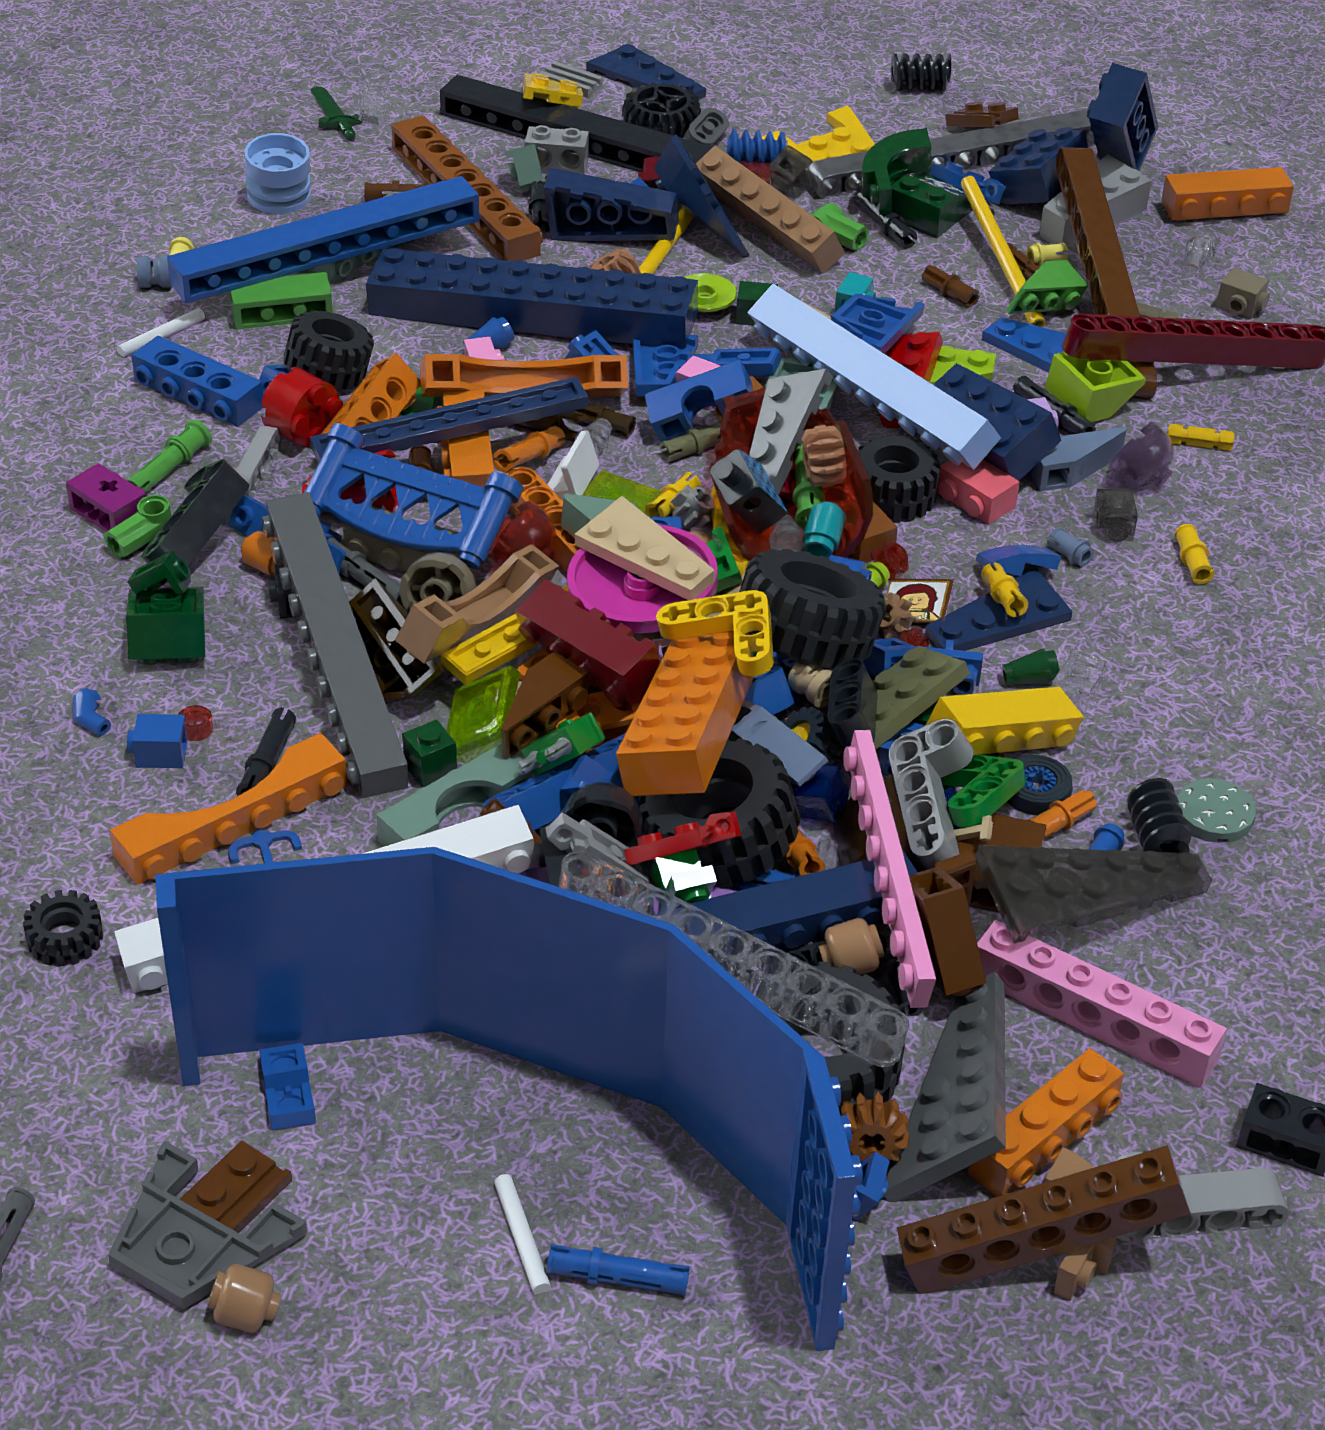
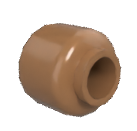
[818,918,885,975]
[207,1264,281,1333]

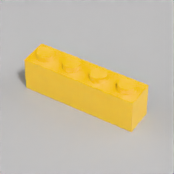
[925,687,1084,755]

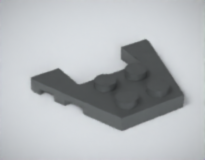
[108,1141,307,1310]

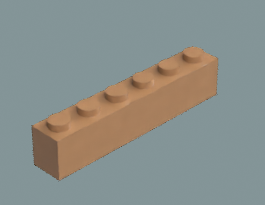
[696,146,845,274]

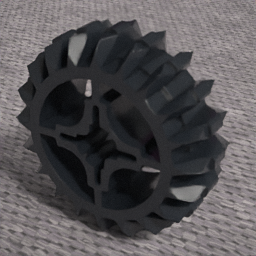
[622,82,701,138]

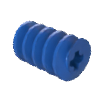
[727,129,788,171]

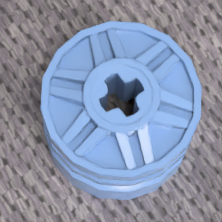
[245,133,311,214]

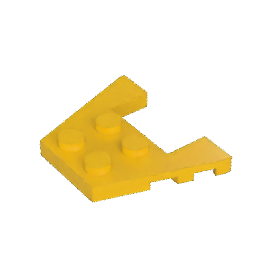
[762,105,875,168]

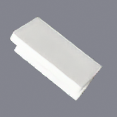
[547,430,599,501]

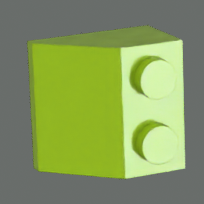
[1045,352,1146,422]

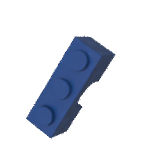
[645,359,758,442]

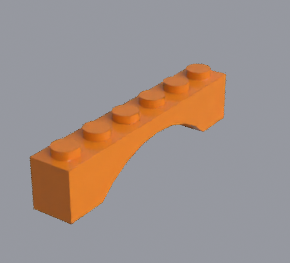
[420,354,628,397]
[109,733,348,885]

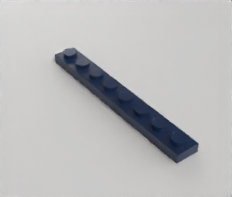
[310,377,588,463]

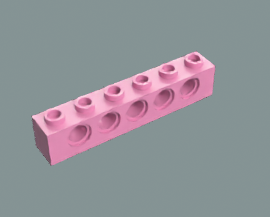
[977,920,1227,1088]

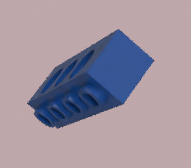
[131,335,264,427]

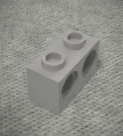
[525,125,589,174]

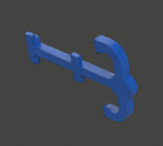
[229,830,302,864]

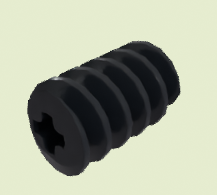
[890,53,951,91]
[1127,778,1192,865]

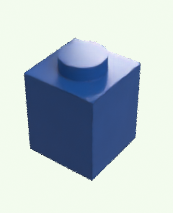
[127,714,188,769]

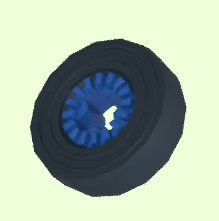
[1007,754,1073,815]

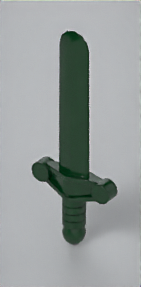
[311,86,363,141]

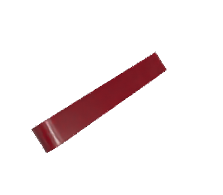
[1061,314,1325,369]

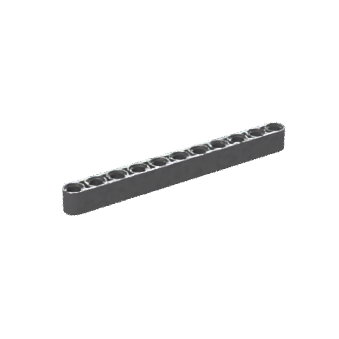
[805,109,1094,199]

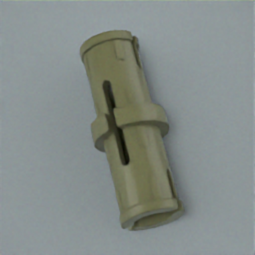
[660,421,730,463]

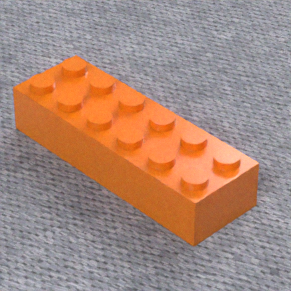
[616,630,754,796]

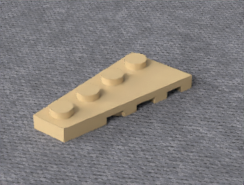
[574,496,715,600]

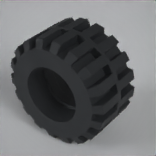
[283,311,374,390]
[851,435,940,522]

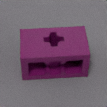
[66,463,147,532]

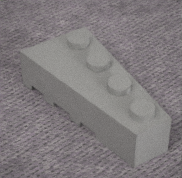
[1039,154,1152,247]

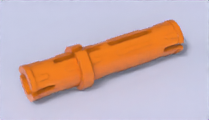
[493,426,565,472]

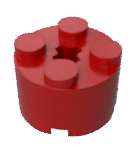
[261,367,343,447]

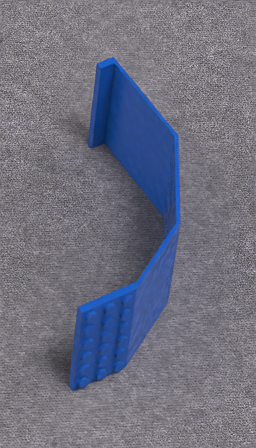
[155,847,863,1351]

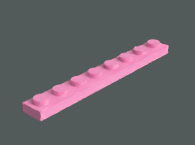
[844,730,936,1008]

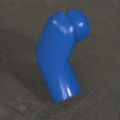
[73,688,111,737]

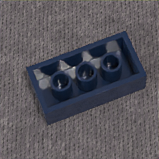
[1087,63,1158,171]
[933,363,1062,481]

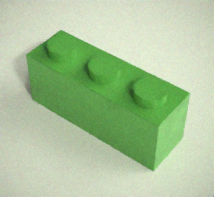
[230,272,333,330]

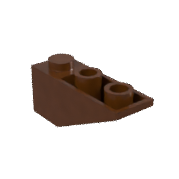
[501,651,589,760]

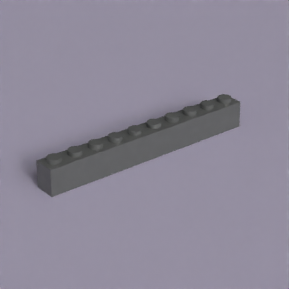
[261,492,408,798]

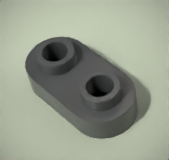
[685,108,729,147]

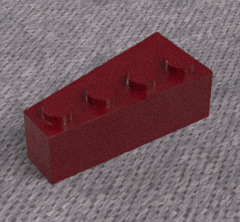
[515,579,660,713]

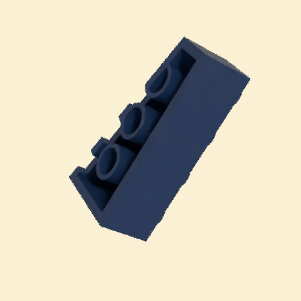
[544,168,679,241]

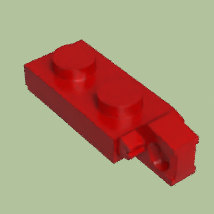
[624,811,742,865]

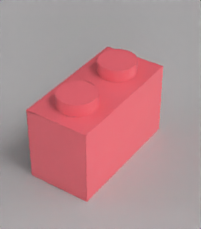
[937,459,1020,525]

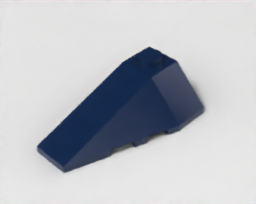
[654,135,750,257]

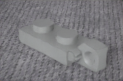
[545,812,649,894]

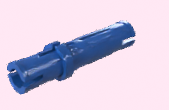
[546,1243,690,1297]

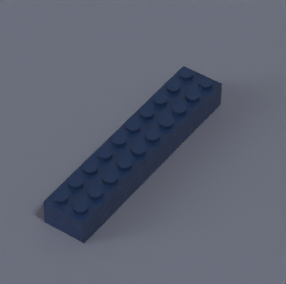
[366,248,698,349]

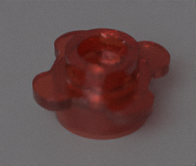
[870,541,909,581]

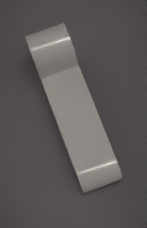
[889,719,974,870]
[1115,1152,1289,1241]

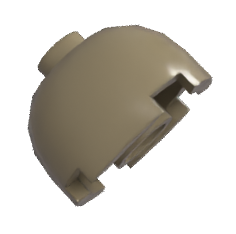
[399,552,476,610]

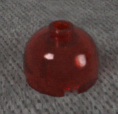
[487,501,556,567]

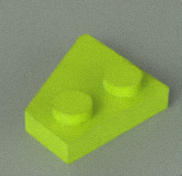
[930,346,996,385]

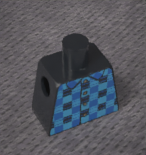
[710,449,789,535]

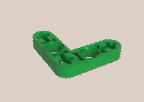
[941,755,1026,827]

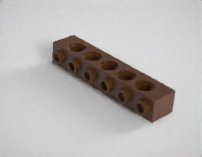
[897,1145,1191,1294]

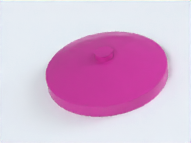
[567,524,718,633]

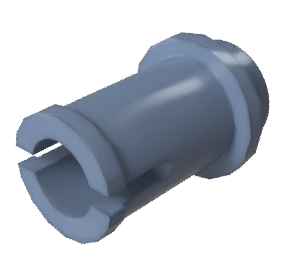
[1047,527,1094,567]

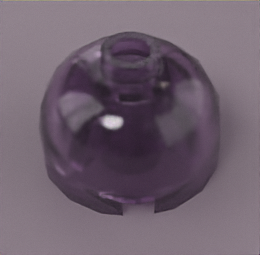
[1106,422,1174,491]

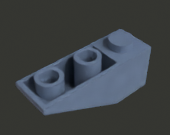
[1028,427,1127,492]
[728,700,828,787]

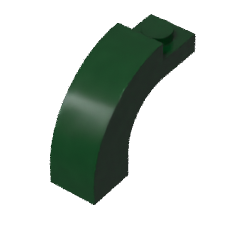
[862,128,932,215]

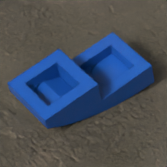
[976,545,1061,576]
[259,1043,316,1130]

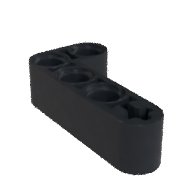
[141,459,250,583]

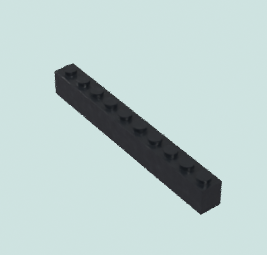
[440,74,713,172]

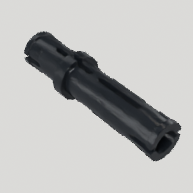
[853,188,917,249]
[1012,376,1096,434]
[236,707,296,796]

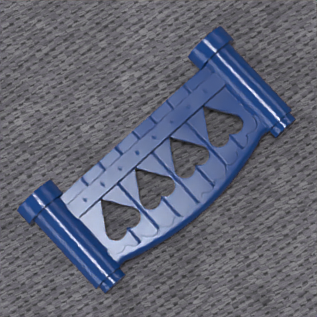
[304,423,524,569]

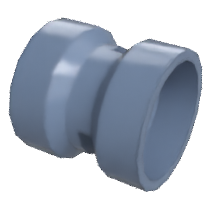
[137,255,172,288]

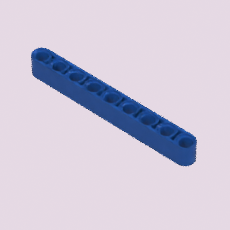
[483,665,794,830]

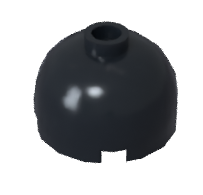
[562,782,643,861]

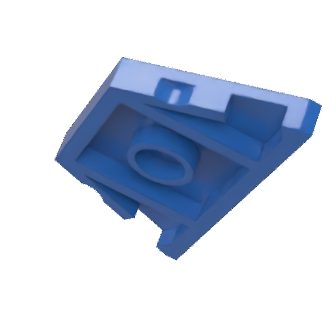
[831,293,925,354]

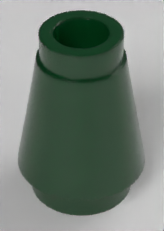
[1002,648,1060,686]

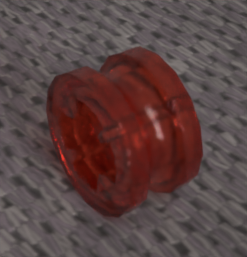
[178,705,214,741]

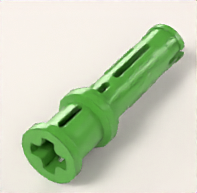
[127,419,212,492]
[792,444,825,531]

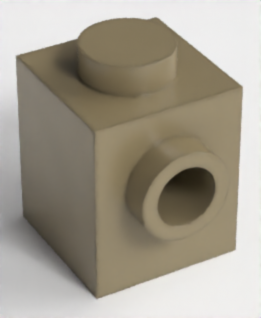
[1216,268,1270,319]

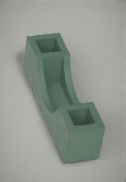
[377,743,533,847]

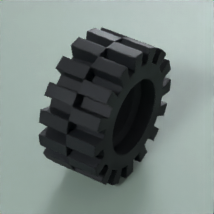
[23,890,104,967]

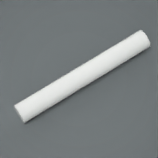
[117,308,205,357]
[494,1174,551,1295]

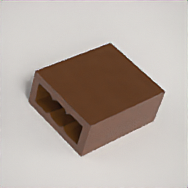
[957,813,1047,919]
[909,866,987,996]

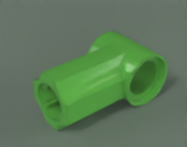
[811,203,869,251]
[103,495,172,559]

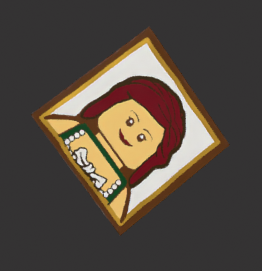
[885,578,954,623]

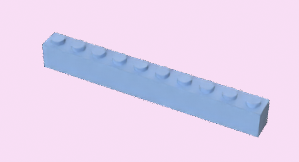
[747,284,1001,470]

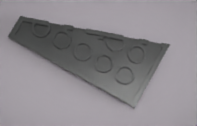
[884,972,1006,1202]

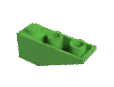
[1006,260,1089,314]

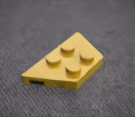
[522,73,583,107]

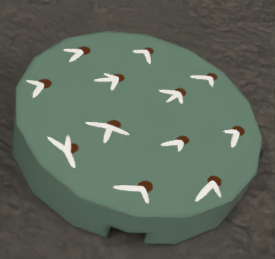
[1177,778,1256,843]

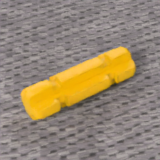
[1166,424,1235,451]

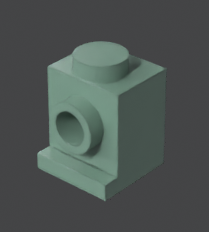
[505,144,544,192]

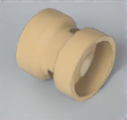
[788,662,832,708]

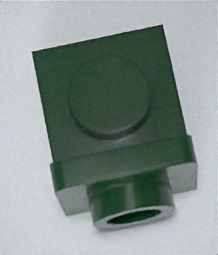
[127,550,191,595]

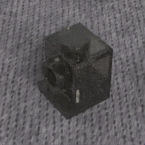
[769,145,812,200]
[1093,489,1138,542]

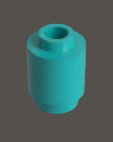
[802,502,846,558]

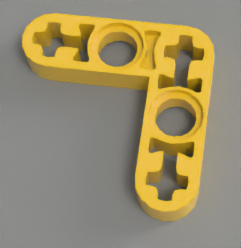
[656,590,773,677]

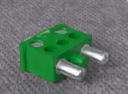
[516,712,605,776]

